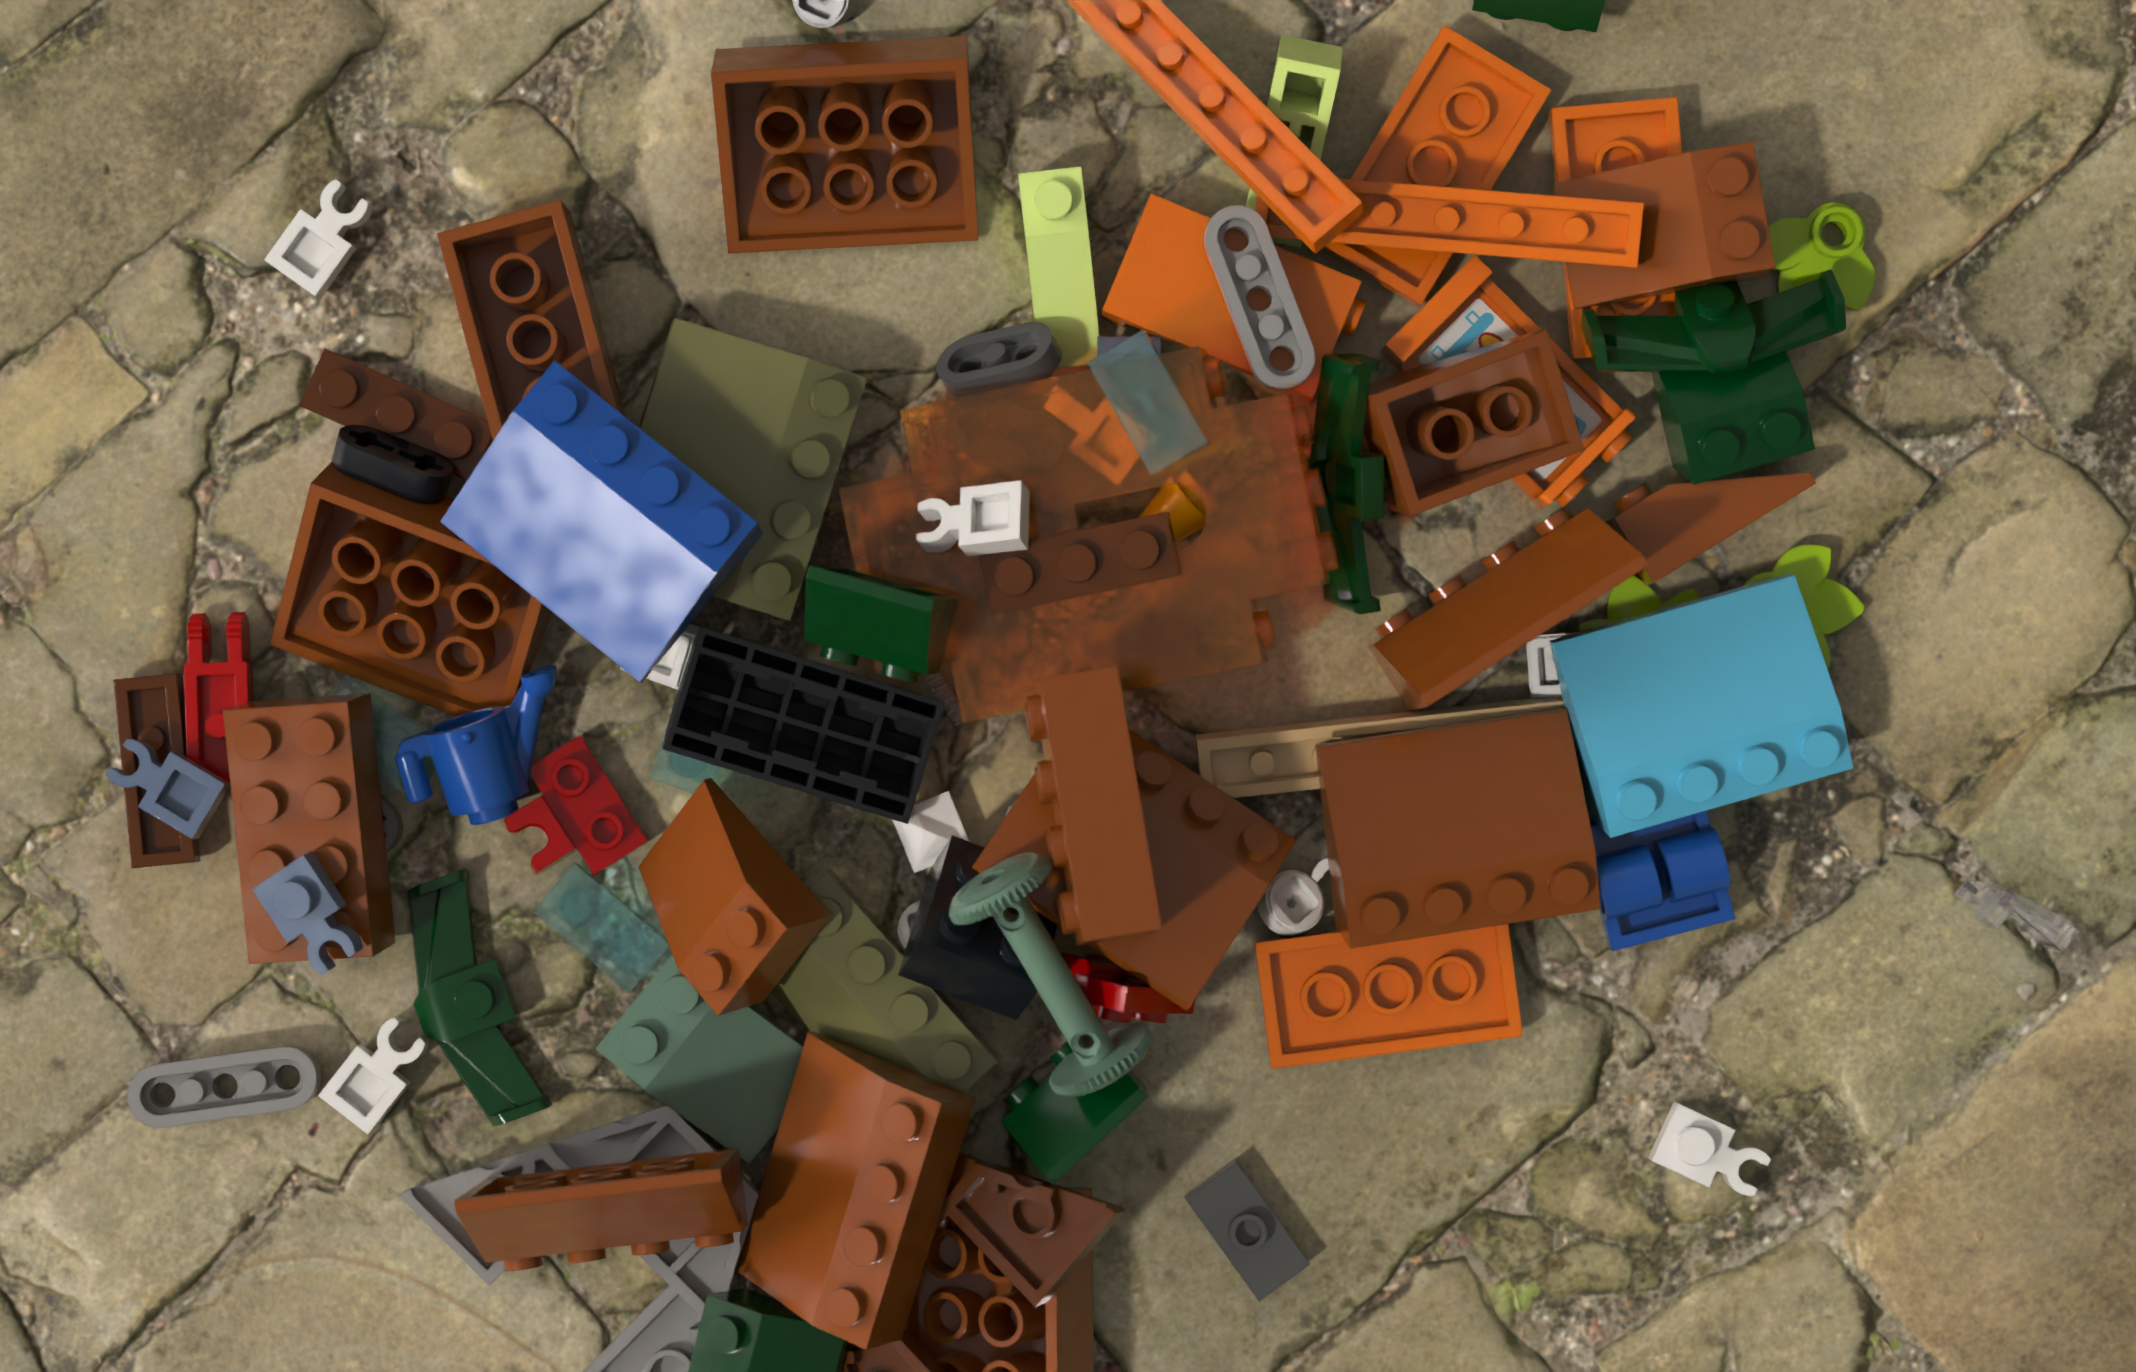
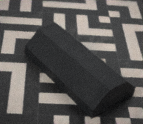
[662,626,946,824]

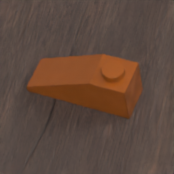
[1605,472,1816,585]

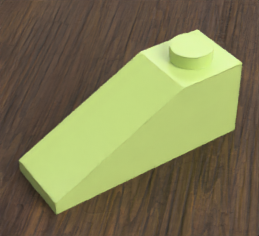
[1246,34,1343,248]
[1018,166,1099,370]

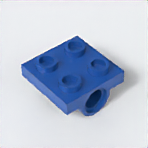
[1591,811,1736,951]

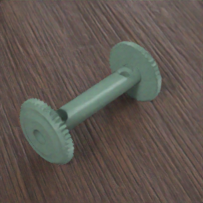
[948,852,1152,1097]

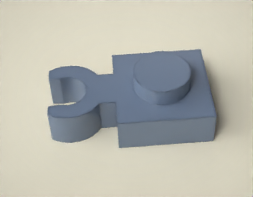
[106,739,230,839]
[252,851,363,975]

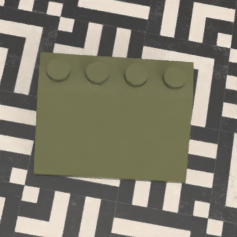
[638,318,867,621]

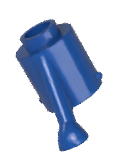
[395,665,557,825]

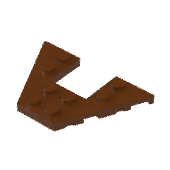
[841,1152,1125,1372]

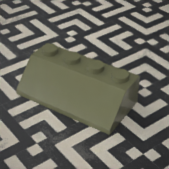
[771,870,999,1093]

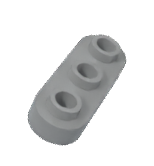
[1204,205,1315,391]
[127,1045,322,1128]

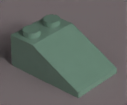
[595,955,804,1164]

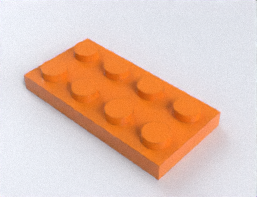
[1322,25,1551,308]
[1548,97,1682,361]
[1254,924,1523,1069]

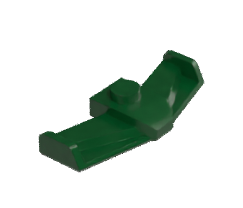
[1581,269,1846,375]
[1308,353,1388,615]
[408,869,552,1127]

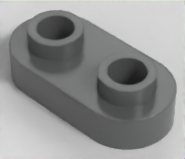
[936,322,1062,399]

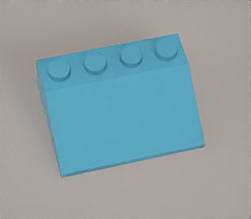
[1550,573,1853,838]

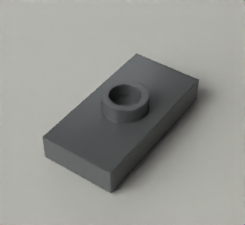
[1184,1160,1310,1301]

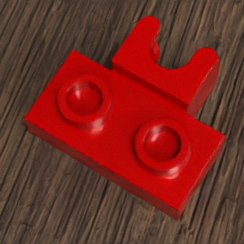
[502,735,648,877]
[1060,952,1196,1023]

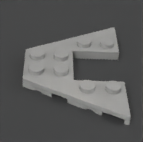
[400,1105,760,1372]

